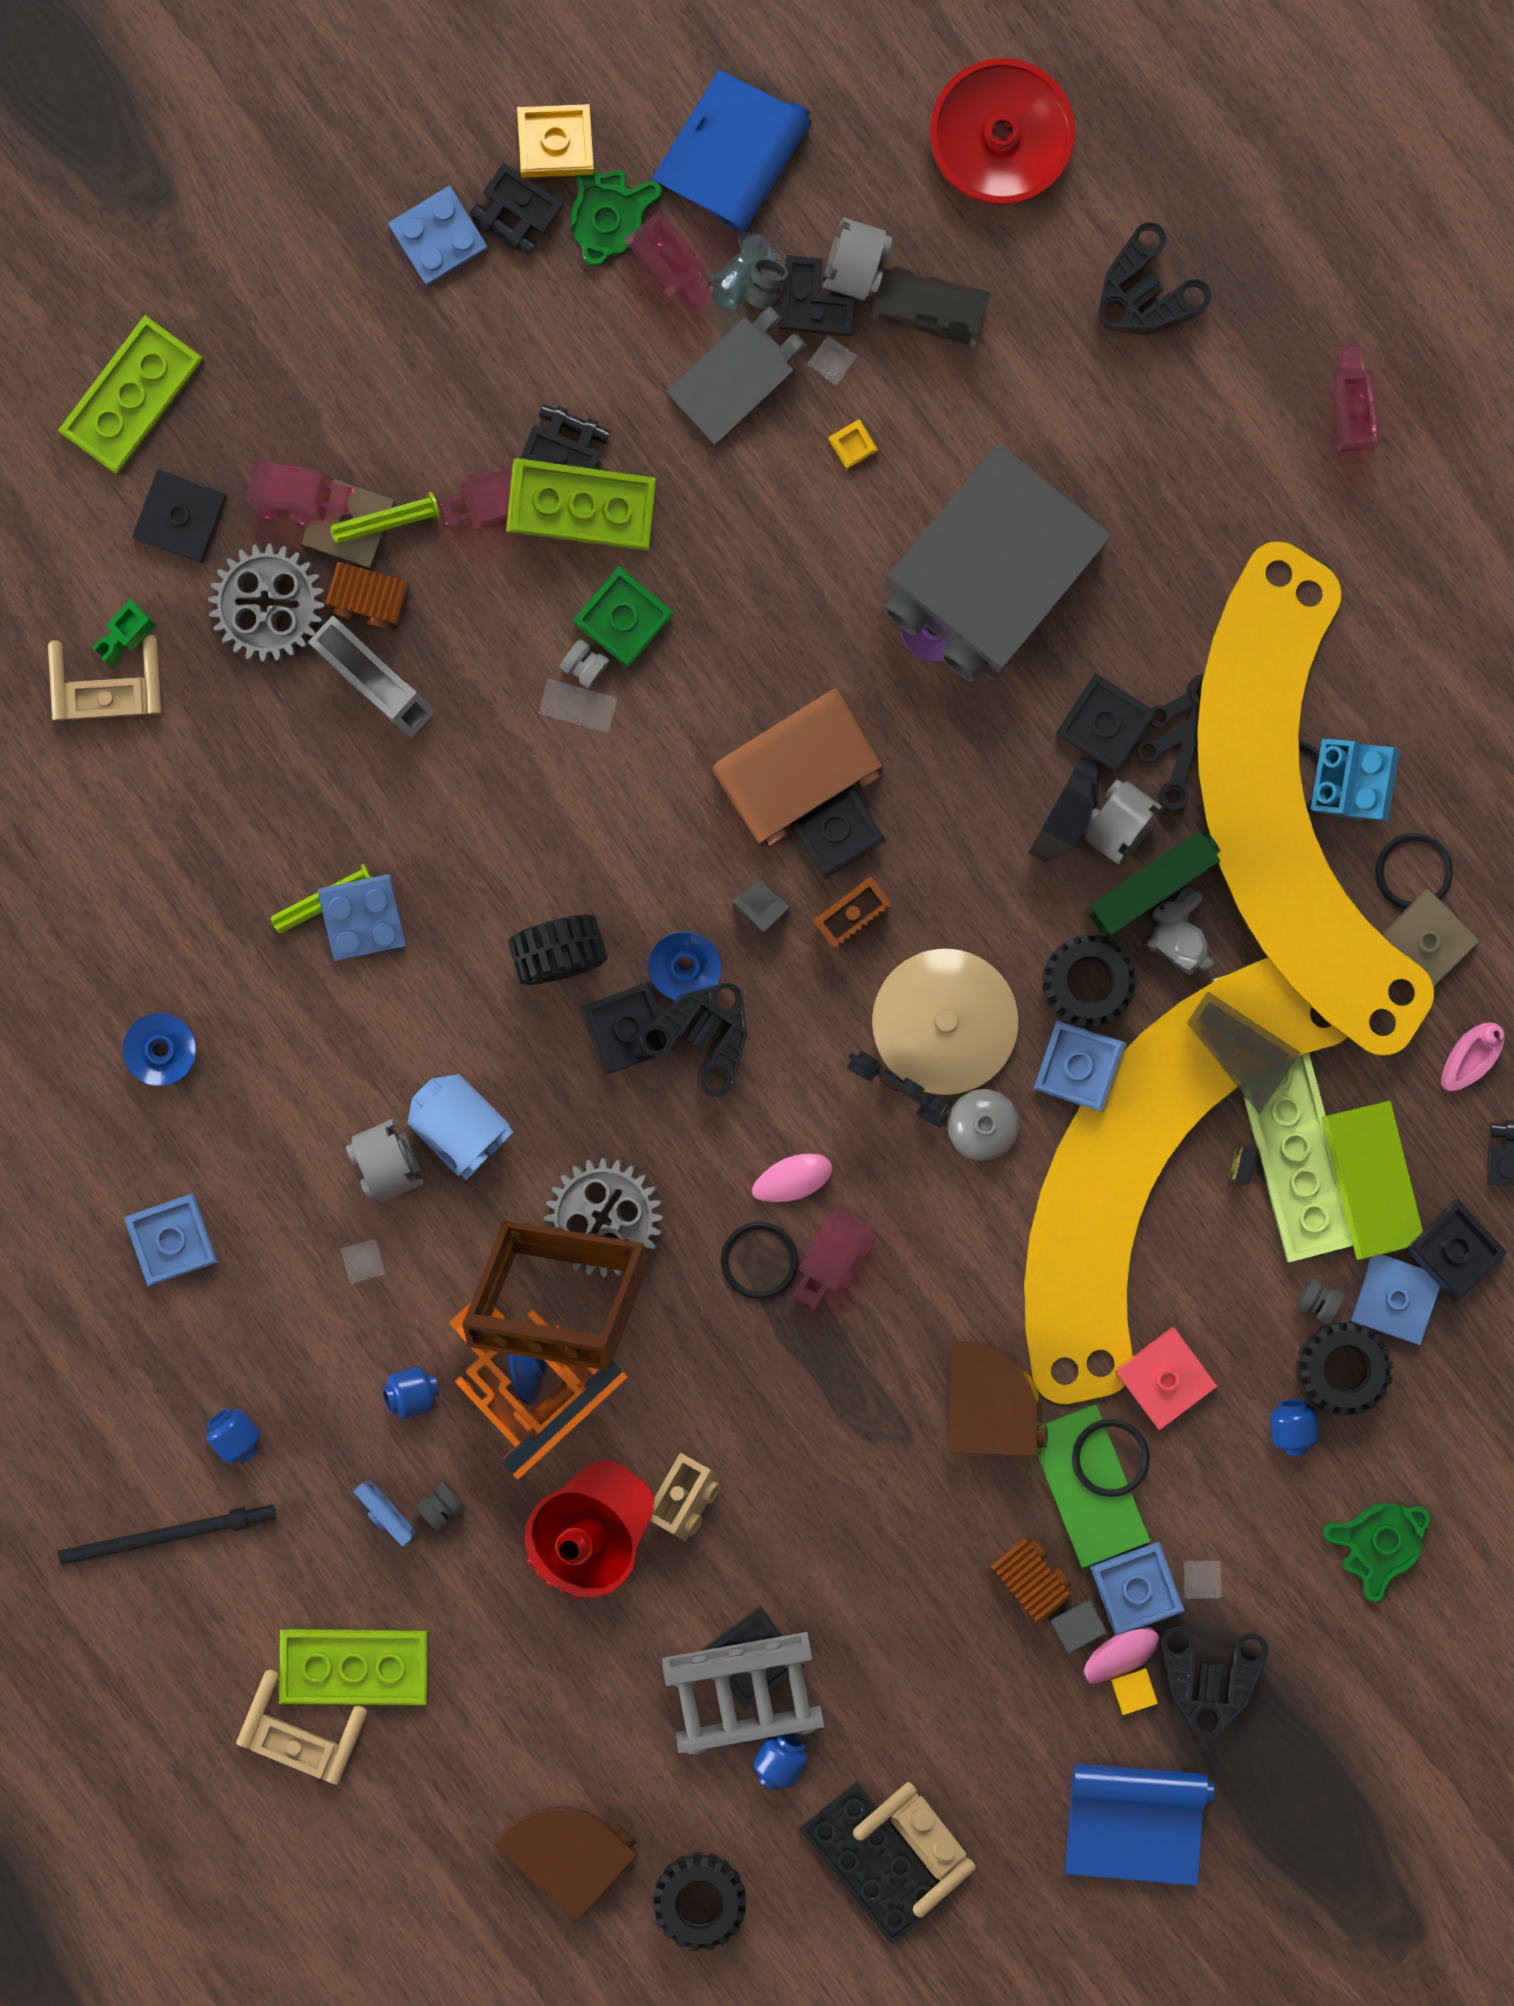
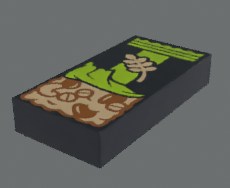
[1228,1145,1257,1185]

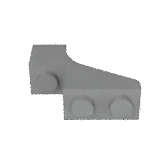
[308,615,436,738]

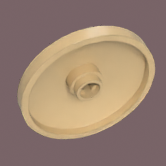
[872,949,1018,1095]

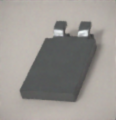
[666,306,807,445]

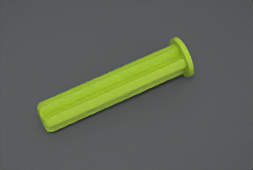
[330,492,440,544]
[271,863,372,933]

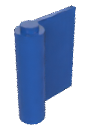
[651,70,812,234]
[1065,1762,1214,1886]

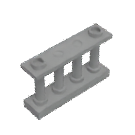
[662,1632,824,1754]

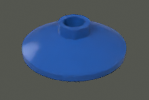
[648,931,722,1000]
[123,1013,196,1086]
[508,1354,547,1405]

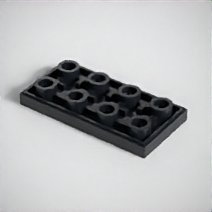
[799,1781,949,1945]

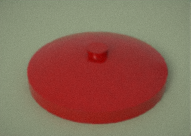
[930,58,1075,206]

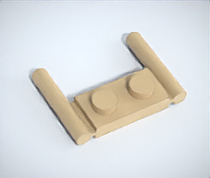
[48,634,161,721]
[236,1670,367,1785]
[853,1782,976,1917]

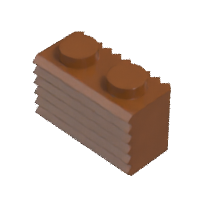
[326,562,410,631]
[812,877,891,950]
[990,1537,1072,1624]

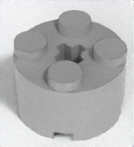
[822,217,892,300]
[1083,779,1163,866]
[346,1118,424,1203]

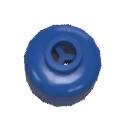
[382,1366,439,1419]
[1270,1399,1319,1456]
[206,1408,261,1463]
[753,1734,808,1790]

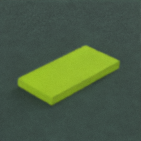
[58,315,204,475]
[506,458,656,551]
[1322,1101,1423,1260]
[279,1629,428,1705]

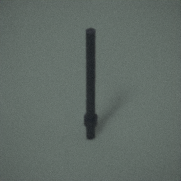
[58,1504,277,1565]

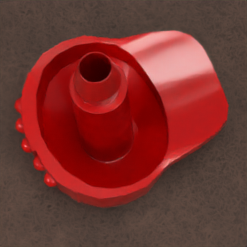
[525,1459,655,1600]

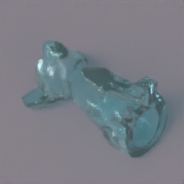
[707,231,781,310]

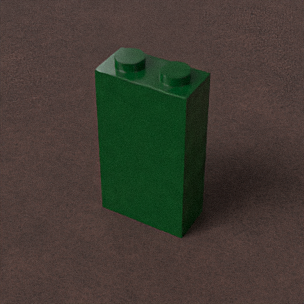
[1085,830,1221,939]

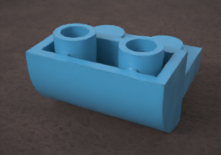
[1310,738,1400,822]

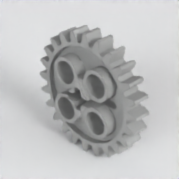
[208,543,327,663]
[544,1158,664,1277]

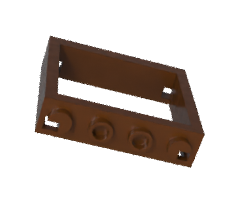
[462,1221,648,1371]

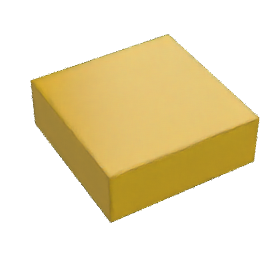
[828,419,878,470]
[1111,1668,1158,1715]

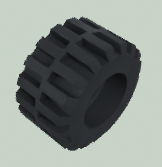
[508,914,608,986]
[1042,934,1136,1028]
[1296,1322,1393,1416]
[653,1852,746,1951]

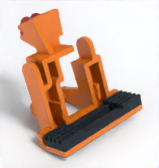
[449,1302,627,1479]

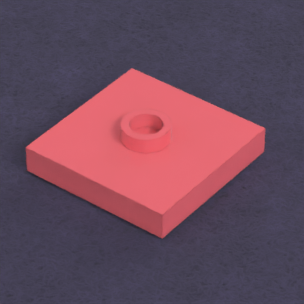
[1114,1327,1217,1430]

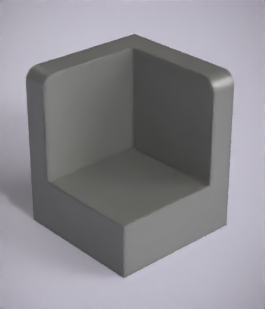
[733,879,790,935]
[1048,1600,1107,1653]

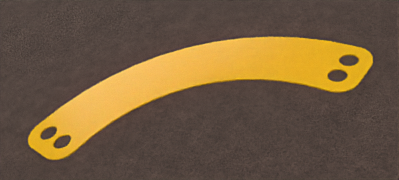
[1197,542,1434,1056]
[1024,958,1347,1404]

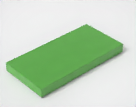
[1037,1404,1150,1568]

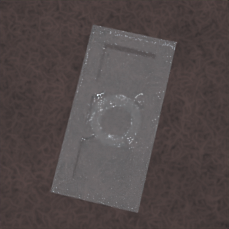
[538,679,618,734]

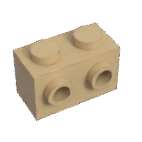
[650,1453,722,1542]

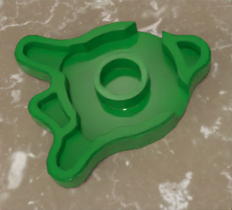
[570,166,662,267]
[1322,1503,1431,1603]

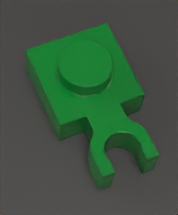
[92,599,157,666]

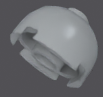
[947,1088,1020,1162]

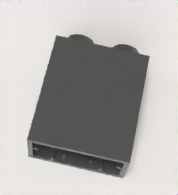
[881,443,1112,682]

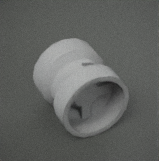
[559,639,610,689]

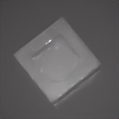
[807,335,858,388]
[341,1239,386,1284]
[1183,1560,1222,1599]

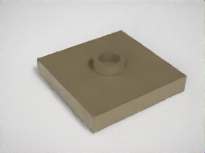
[301,476,395,570]
[1381,889,1479,987]

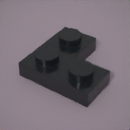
[779,255,855,337]

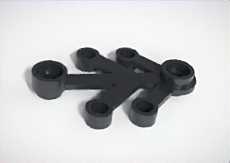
[1137,674,1204,811]
[846,1051,949,1128]

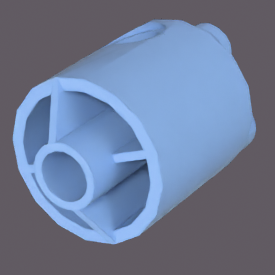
[407,1073,514,1180]

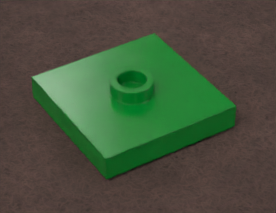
[572,566,675,669]

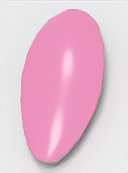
[1441,1022,1505,1091]
[752,1153,832,1202]
[1084,1626,1159,1684]

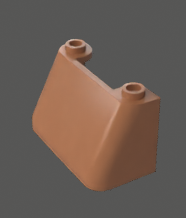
[713,688,883,846]

